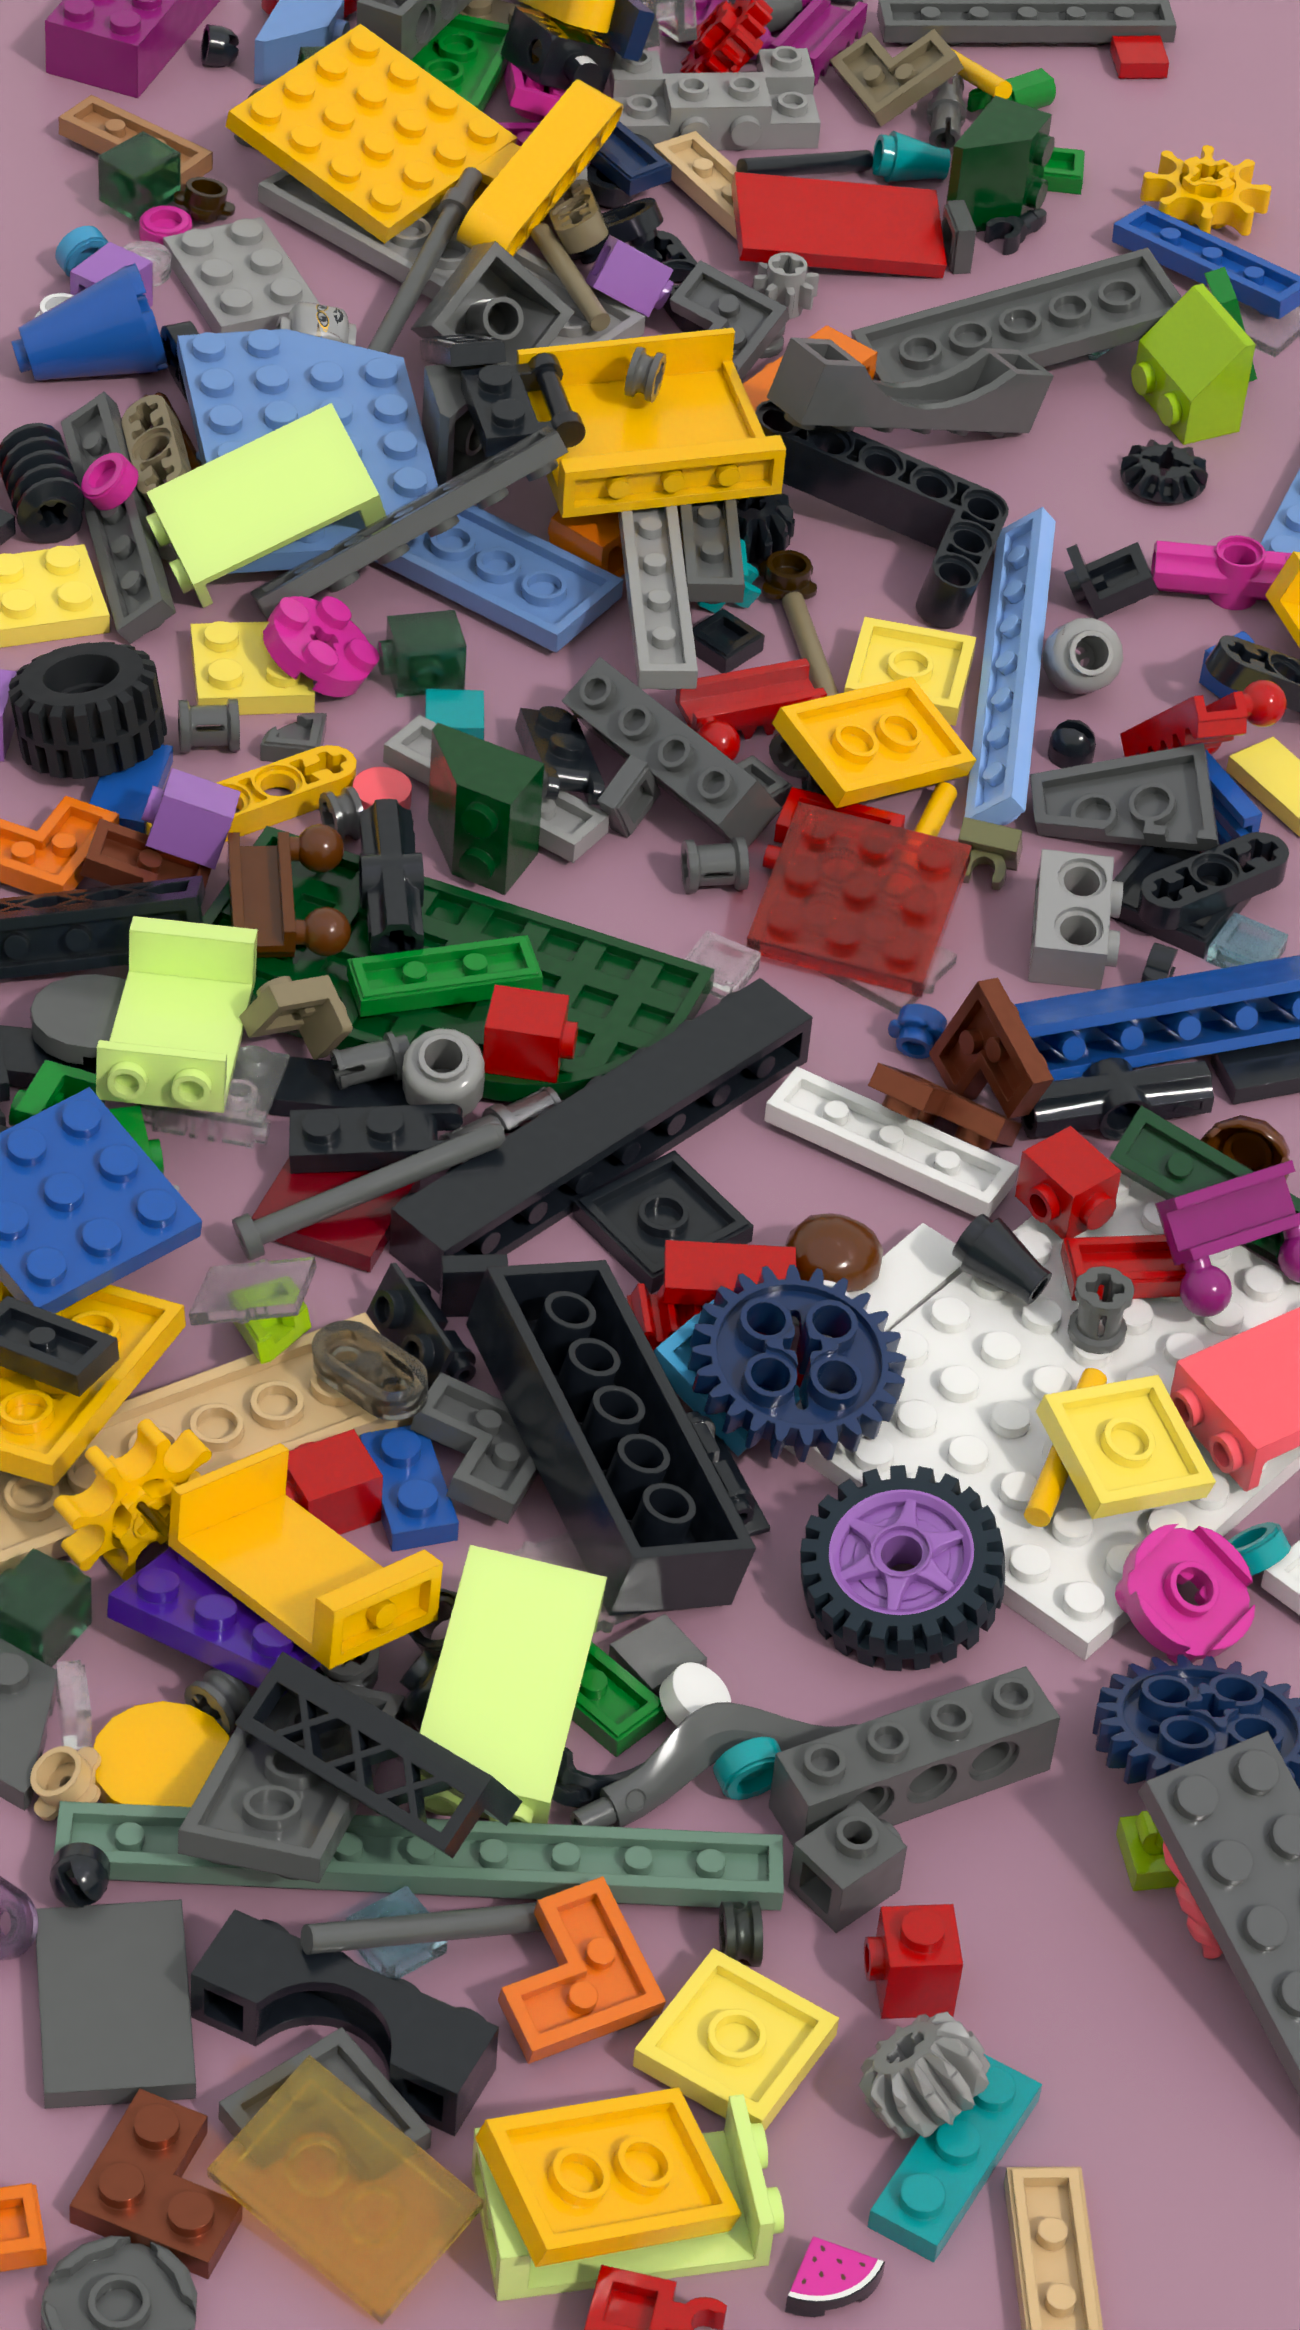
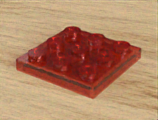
[746,802,972,998]

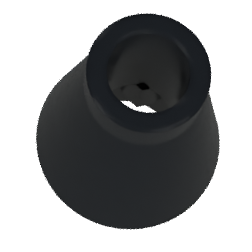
[952,1214,1052,1304]

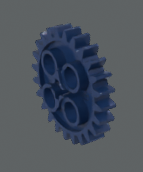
[688,1265,906,1462]
[1092,1654,1300,1790]

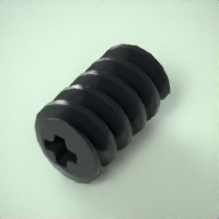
[0,423,85,544]

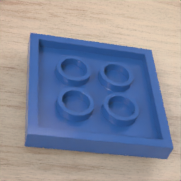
[0,1087,202,1314]

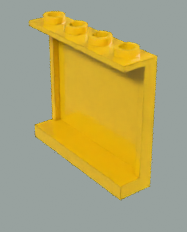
[516,328,786,518]

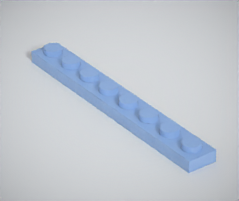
[964,507,1056,826]

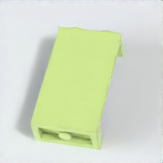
[146,403,386,608]
[96,916,258,1113]
[420,1545,607,1824]
[471,2094,784,2301]

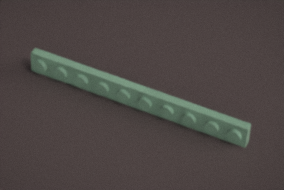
[54,1801,784,1911]

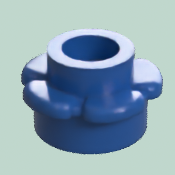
[888,1004,947,1059]

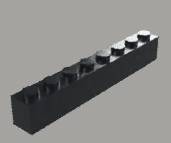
[389,978,813,1294]

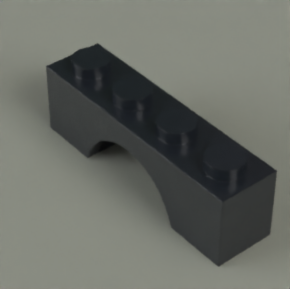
[191,1909,499,2137]

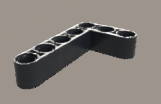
[755,400,1009,628]

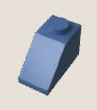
[254,0,350,85]

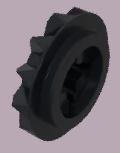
[1120,439,1208,503]

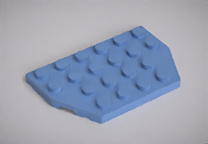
[177,329,438,574]

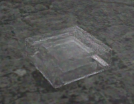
[684,930,761,1000]
[56,1660,92,1751]

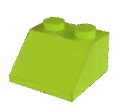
[1131,283,1256,445]

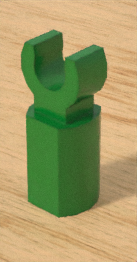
[967,68,1056,112]

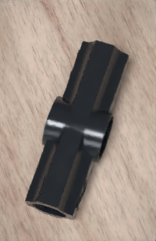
[359,799,424,955]
[1021,1058,1215,1141]

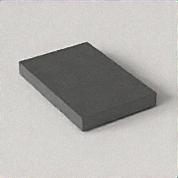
[34,1899,196,2109]

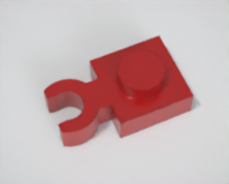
[584,2265,727,2330]

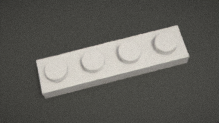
[764,1067,1018,1217]

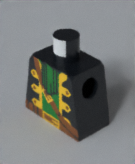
[500,6,616,93]

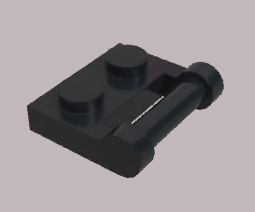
[461,353,586,456]

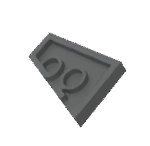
[1029,743,1219,851]

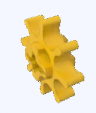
[1140,145,1272,236]
[53,1419,212,1580]

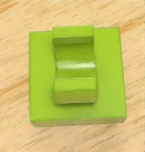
[1116,1810,1179,1891]

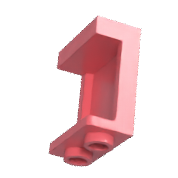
[1170,1307,1300,1492]

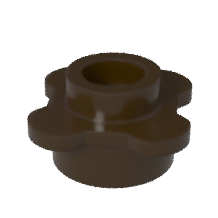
[173,177,236,223]
[758,550,817,600]

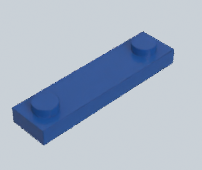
[1112,204,1300,320]

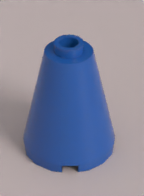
[11,263,168,380]

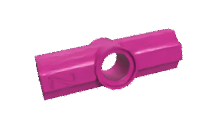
[1151,535,1292,610]

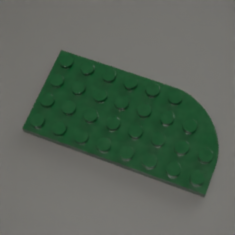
[203,826,715,1102]

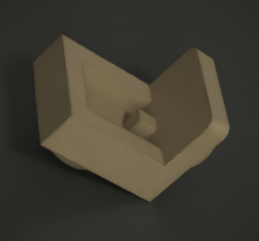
[239,975,353,1059]

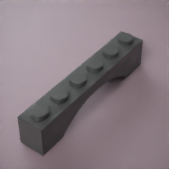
[767,337,1054,437]

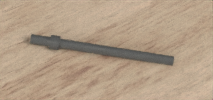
[367,167,483,354]

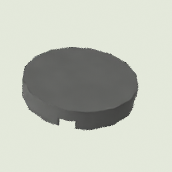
[30,974,126,1064]
[41,2236,197,2330]

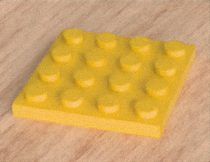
[225,24,517,244]
[0,1281,186,1487]

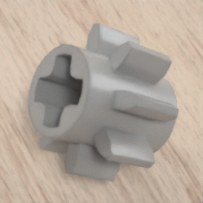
[753,253,819,319]

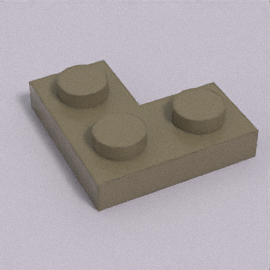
[829,29,964,127]

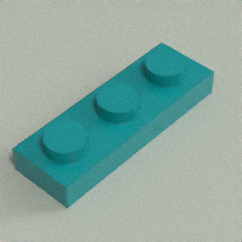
[867,2054,1042,2263]

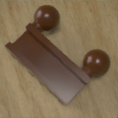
[228,824,351,958]

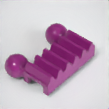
[750,0,868,86]
[1155,1160,1300,1317]

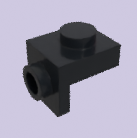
[1064,542,1159,619]

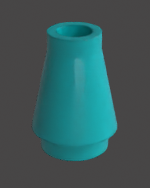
[872,131,951,182]

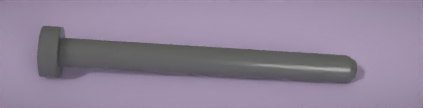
[232,1123,506,1261]

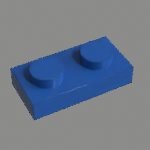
[360,1425,459,1552]

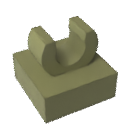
[958,817,1023,890]

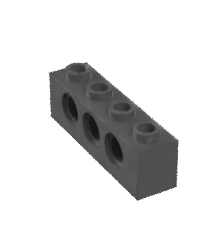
[357,0,473,60]
[562,657,782,848]
[769,1666,1060,1847]

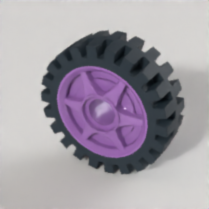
[800,1465,1005,1671]

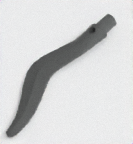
[570,1702,858,1827]

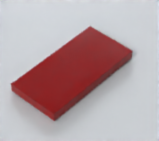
[731,172,947,278]

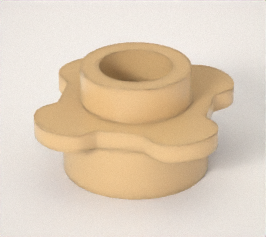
[30,1746,101,1821]

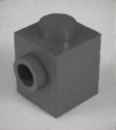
[788,1801,907,1933]

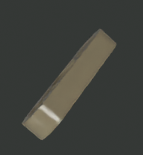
[549,179,609,254]
[121,395,191,512]

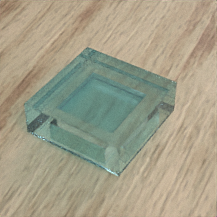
[1206,912,1288,968]

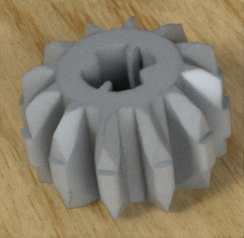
[859,2012,991,2139]

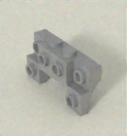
[609,46,821,150]

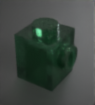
[98,131,181,222]
[377,610,467,698]
[0,1548,92,1667]

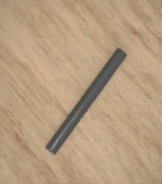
[301,1902,542,1955]

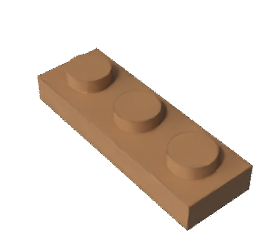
[59,95,213,191]

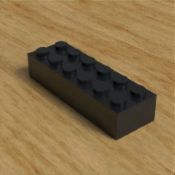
[466,1260,756,1616]

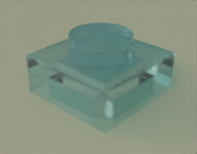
[346,1886,448,1978]

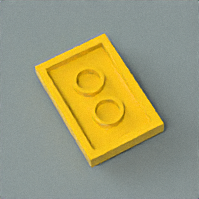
[772,677,977,808]
[475,2087,742,2267]

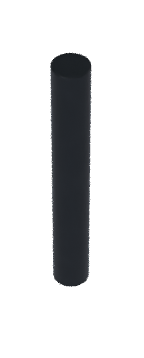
[736,150,873,176]

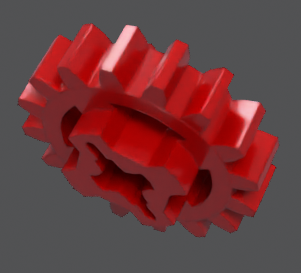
[680,0,773,73]

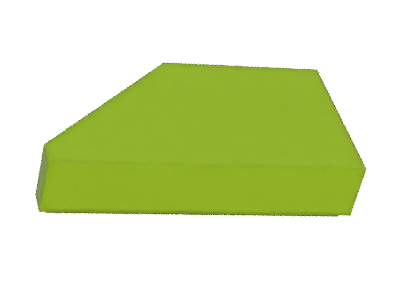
[229,1284,312,1364]

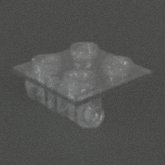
[137,1045,290,1149]

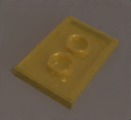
[207,2055,484,2324]

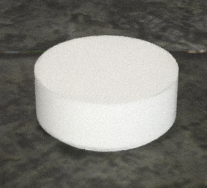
[659,1662,731,1726]

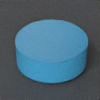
[55,226,109,277]

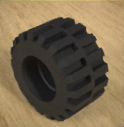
[8,642,167,779]

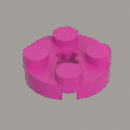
[263,596,380,697]
[1115,1524,1255,1663]

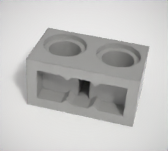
[1028,849,1123,990]

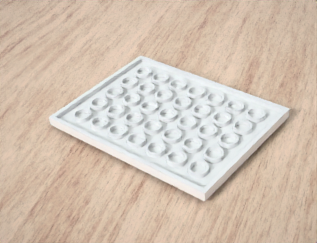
[784,1158,1300,1661]

